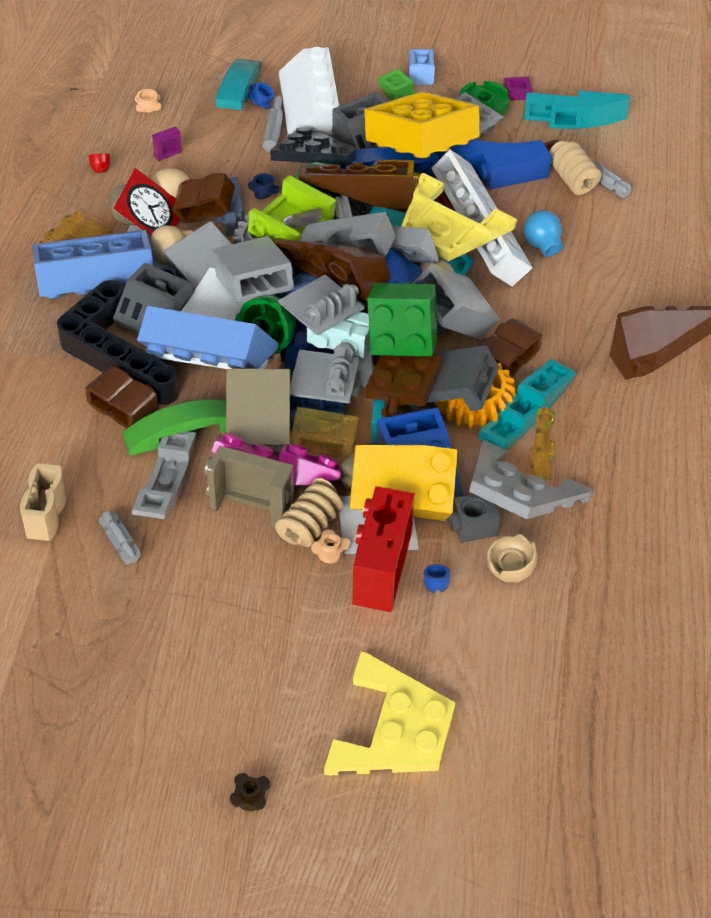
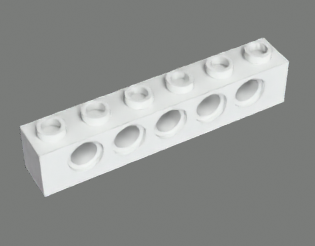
[431,149,533,287]

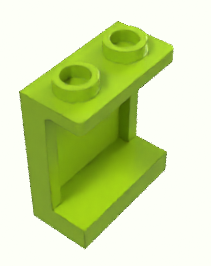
[248,175,336,242]

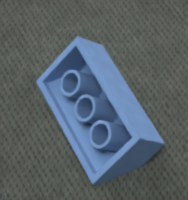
[32,230,153,298]
[137,306,279,369]

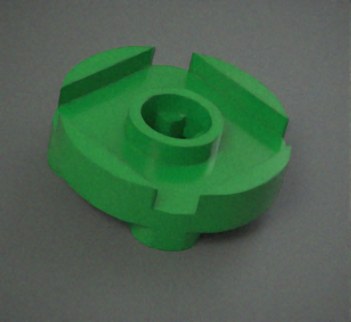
[459,81,510,116]

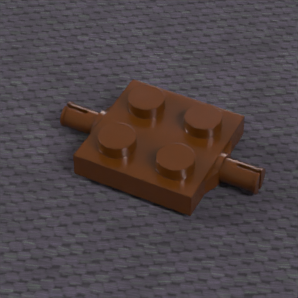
[364,353,444,418]

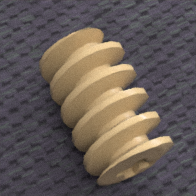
[549,141,602,196]
[275,478,343,547]

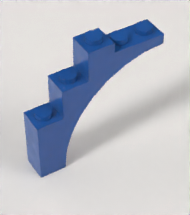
[397,98,552,190]

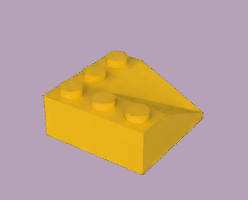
[364,91,479,158]

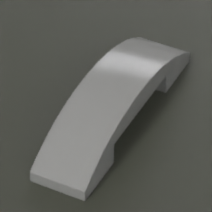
[132,431,196,519]

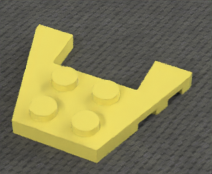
[401,173,517,262]
[324,651,456,776]

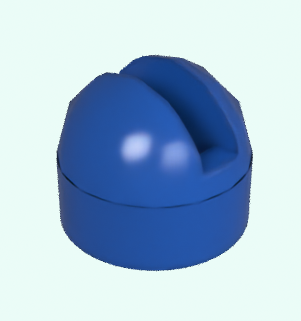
[423,564,450,593]

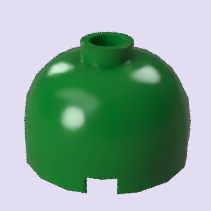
[235,295,297,356]

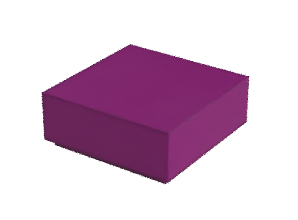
[503,77,532,100]
[152,126,182,161]

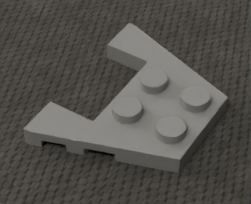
[469,439,593,519]

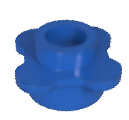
[248,82,274,109]

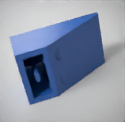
[376,408,464,498]

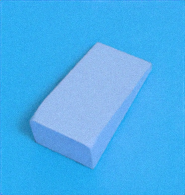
[409,49,435,85]

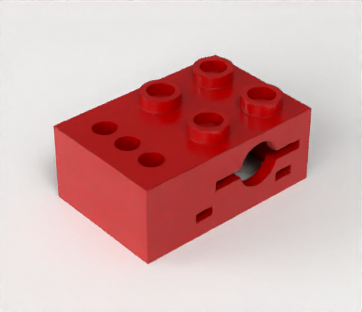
[352,486,415,612]

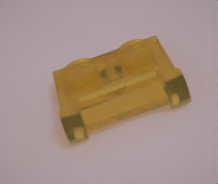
[290,407,359,465]
[530,407,555,480]

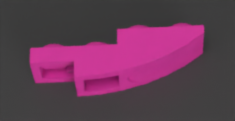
[211,433,342,485]

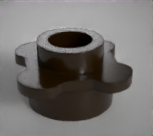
[230,773,270,811]

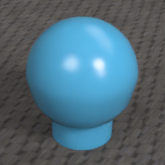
[523,210,564,257]

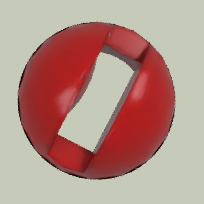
[88,153,110,173]

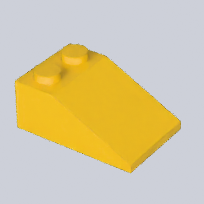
[349,445,457,521]

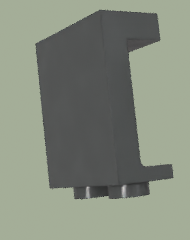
[409,345,499,412]

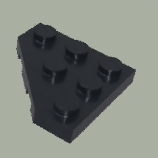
[270,127,357,165]

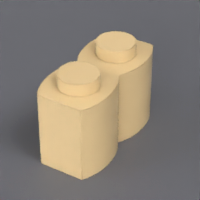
[20,463,66,541]

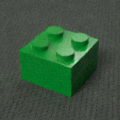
[367,283,438,356]

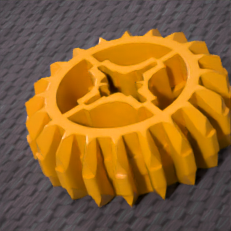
[435,363,516,429]

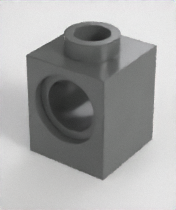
[448,494,500,543]

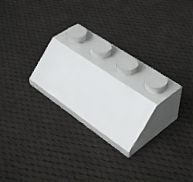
[279,47,339,136]

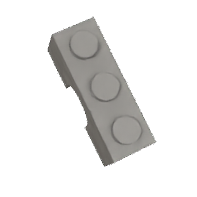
[299,212,396,257]

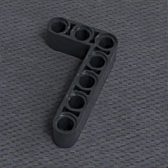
[57,280,178,405]

